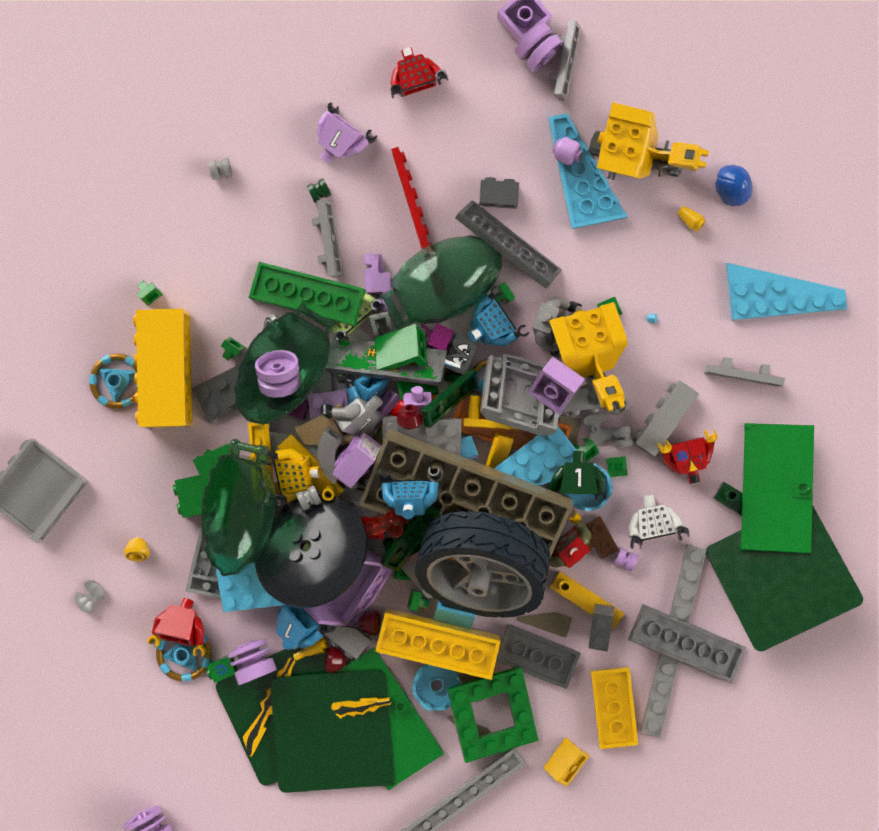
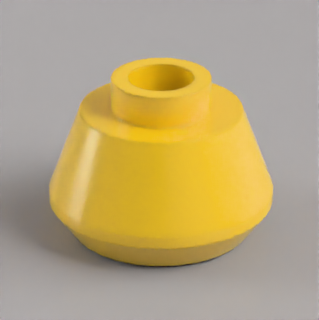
[123,537,150,562]

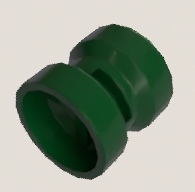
[307,178,332,203]

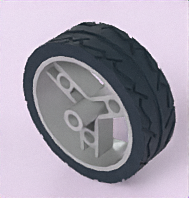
[415,511,551,618]

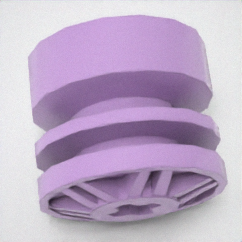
[227,639,277,685]
[123,805,173,831]

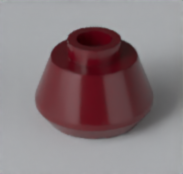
[396,404,423,430]
[359,609,380,636]
[325,646,346,673]

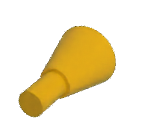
[293,637,328,661]

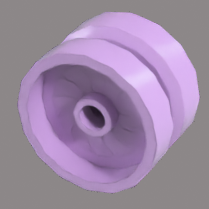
[515,22,564,72]
[255,350,301,398]

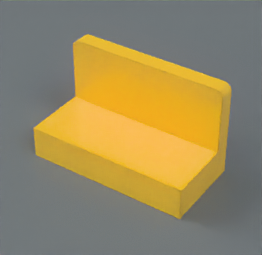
[485,432,514,468]
[544,738,590,786]

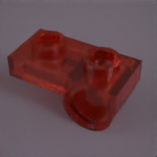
[365,510,406,538]

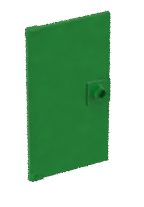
[740,423,814,553]
[335,647,444,790]

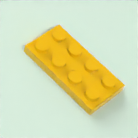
[590,666,638,749]

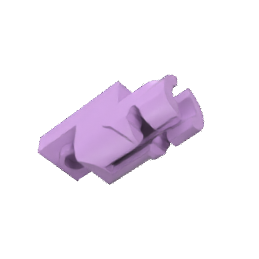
[364,254,392,312]

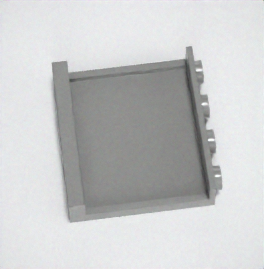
[0,439,89,543]

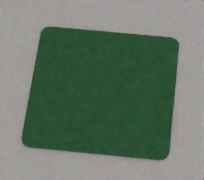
[706,505,863,652]
[216,647,335,786]
[270,670,394,793]

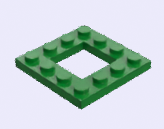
[447,666,539,763]

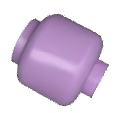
[553,137,583,166]

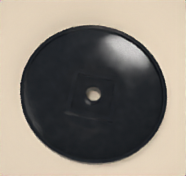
[255,494,368,608]

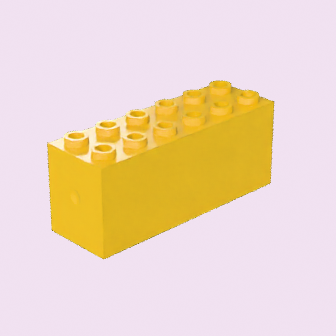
[133,308,193,428]
[375,608,501,680]

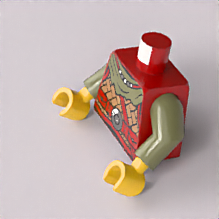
[550,509,591,568]

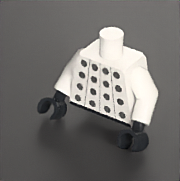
[628,494,689,549]

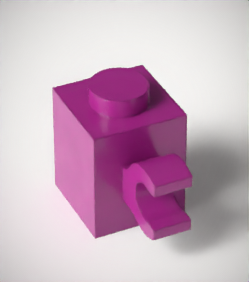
[421,323,454,350]

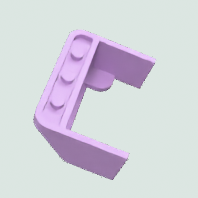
[305,549,393,627]

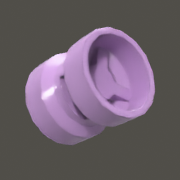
[613,547,639,572]

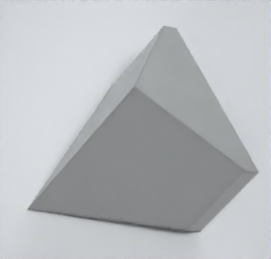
[369,309,406,338]

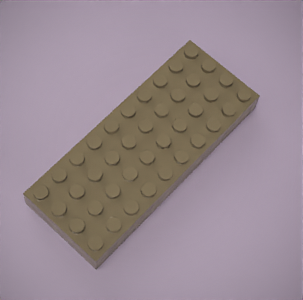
[359,428,573,555]

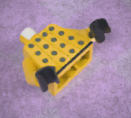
[263,448,322,510]

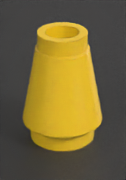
[677,206,706,232]

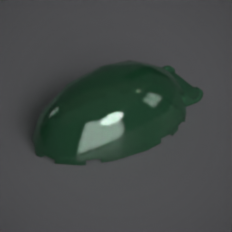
[379,235,503,330]
[234,302,336,425]
[201,439,276,576]

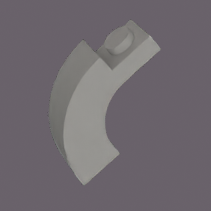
[317,426,362,490]

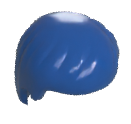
[715,165,753,207]

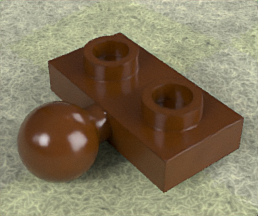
[585,516,619,559]

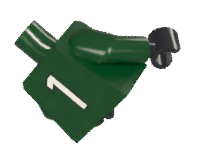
[548,451,607,501]

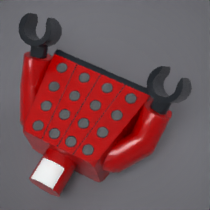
[390,47,449,98]

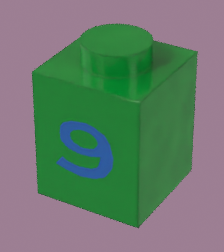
[206,655,238,683]

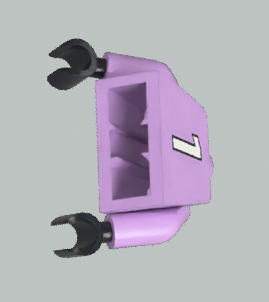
[318,102,377,163]

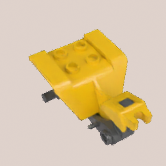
[589,102,709,180]
[549,302,628,412]

